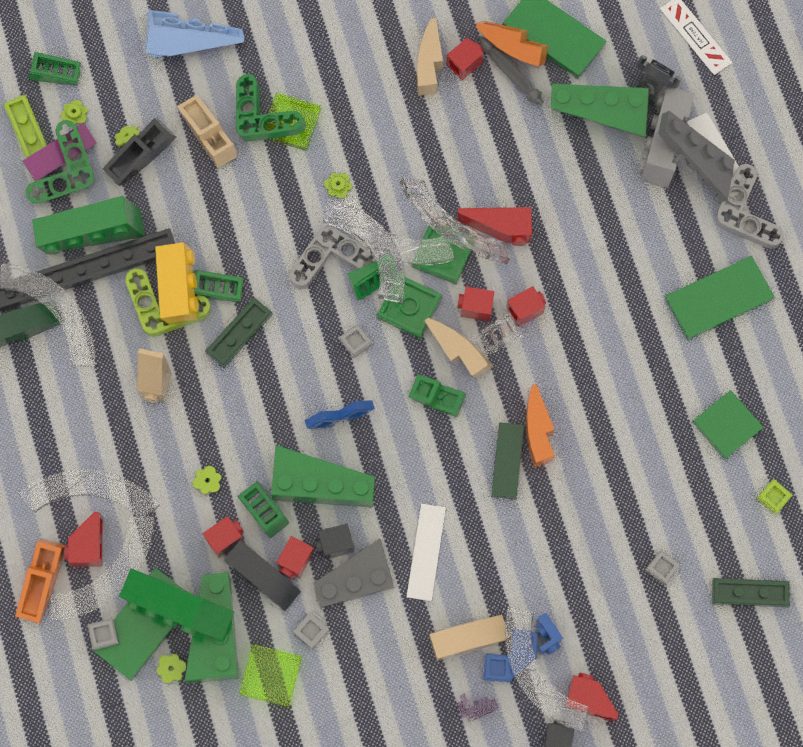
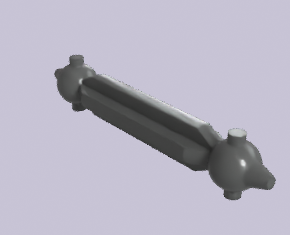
[478,36,543,105]

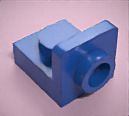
[535,612,563,655]

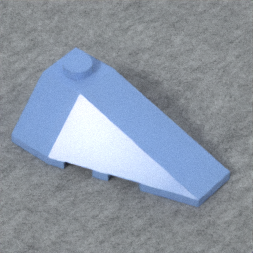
[145,10,244,57]

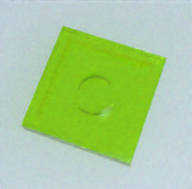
[265,92,322,151]
[239,644,302,708]

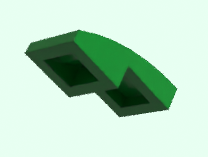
[408,374,466,418]

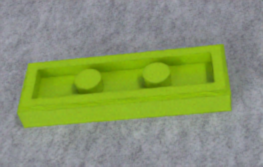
[3,95,47,158]

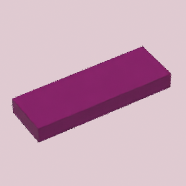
[22,123,96,181]

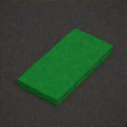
[503,0,607,79]
[665,256,775,340]
[91,568,184,681]

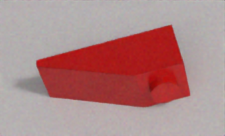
[457,207,532,246]

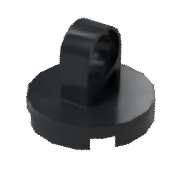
[636,55,682,101]

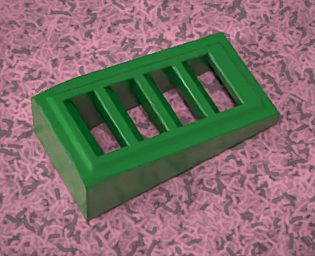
[29,52,81,85]
[347,255,398,301]
[193,270,243,302]
[237,481,289,538]

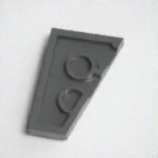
[314,539,394,609]

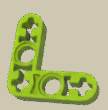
[125,269,211,337]

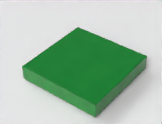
[412,222,475,285]
[377,274,442,339]
[692,390,764,459]

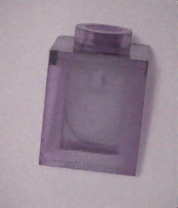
[457,693,498,722]

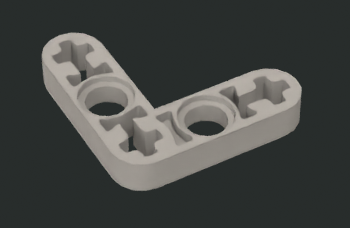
[715,164,784,249]
[290,226,379,289]

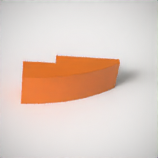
[476,21,549,67]
[525,384,555,468]
[15,539,65,623]

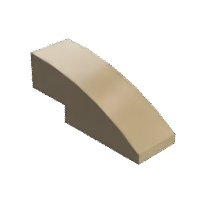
[417,18,443,96]
[177,95,238,168]
[424,318,494,378]
[429,615,510,661]

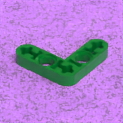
[236,74,306,141]
[26,120,94,204]

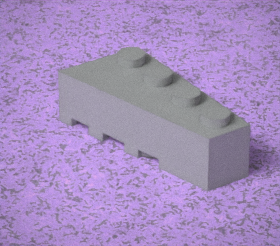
[638,86,695,188]

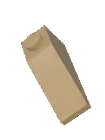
[137,348,172,403]

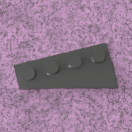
[658,111,735,202]

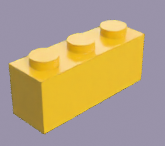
[155,242,199,324]

